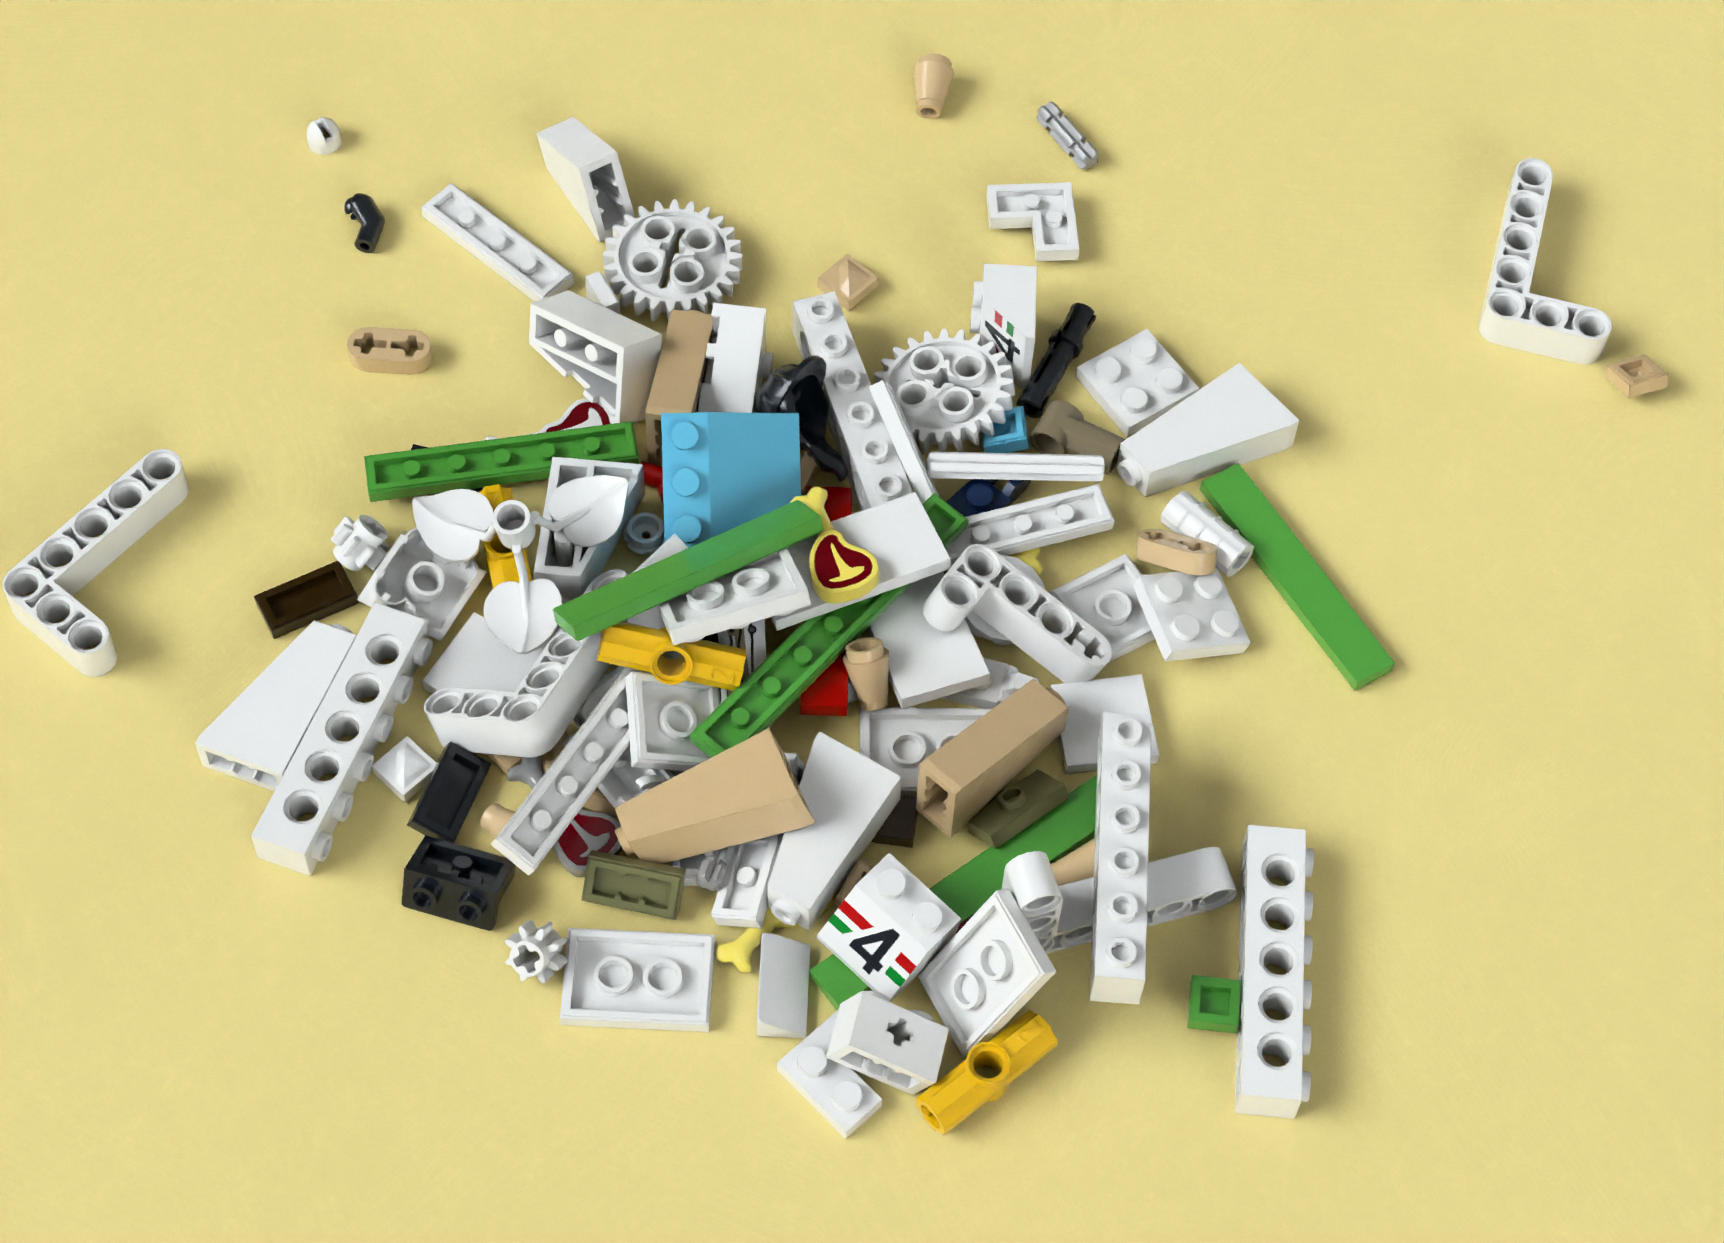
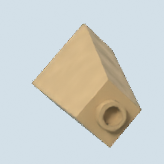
[645,309,713,465]
[915,679,1069,839]
[615,728,815,864]

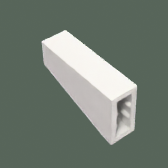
[1116,363,1299,497]
[195,620,357,791]
[767,732,902,931]

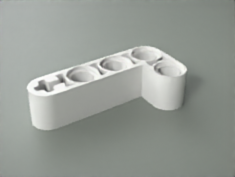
[923,544,1112,683]

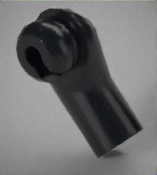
[344,193,385,253]

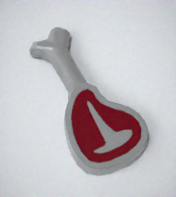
[507,756,622,877]

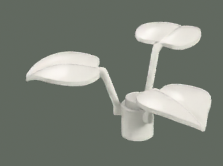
[412,475,629,654]

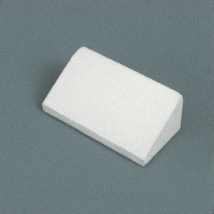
[757,933,810,1038]

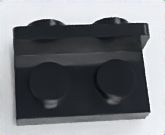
[401,835,516,931]

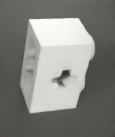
[826,991,949,1095]

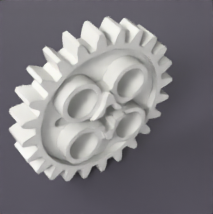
[602,199,743,322]
[874,328,1015,454]

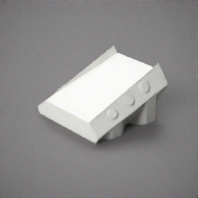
[357,527,487,641]

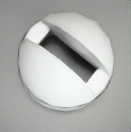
[306,117,342,155]

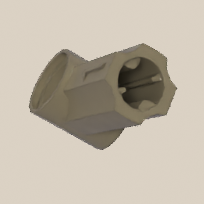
[1029,400,1125,475]

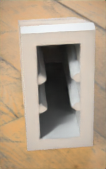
[536,117,635,242]

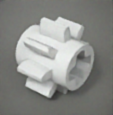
[331,515,389,571]
[505,919,568,983]

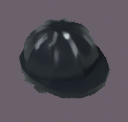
[759,355,848,482]

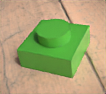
[1187,975,1241,1034]

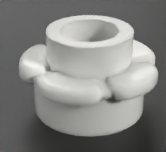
[623,512,665,555]

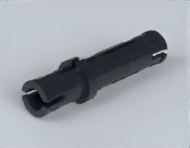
[1016,303,1096,418]

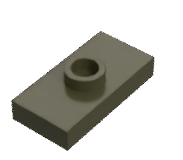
[966,769,1069,849]
[582,850,686,920]

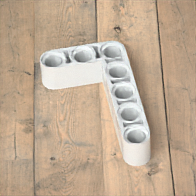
[1479,158,1612,365]
[2,449,189,677]
[424,569,629,758]
[1001,847,1238,953]

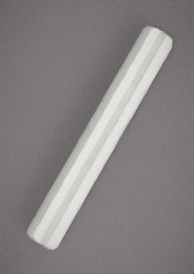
[926,452,1105,482]

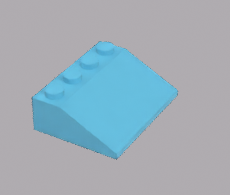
[661,412,801,548]

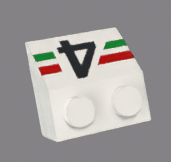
[970,264,1037,389]
[817,853,961,1002]

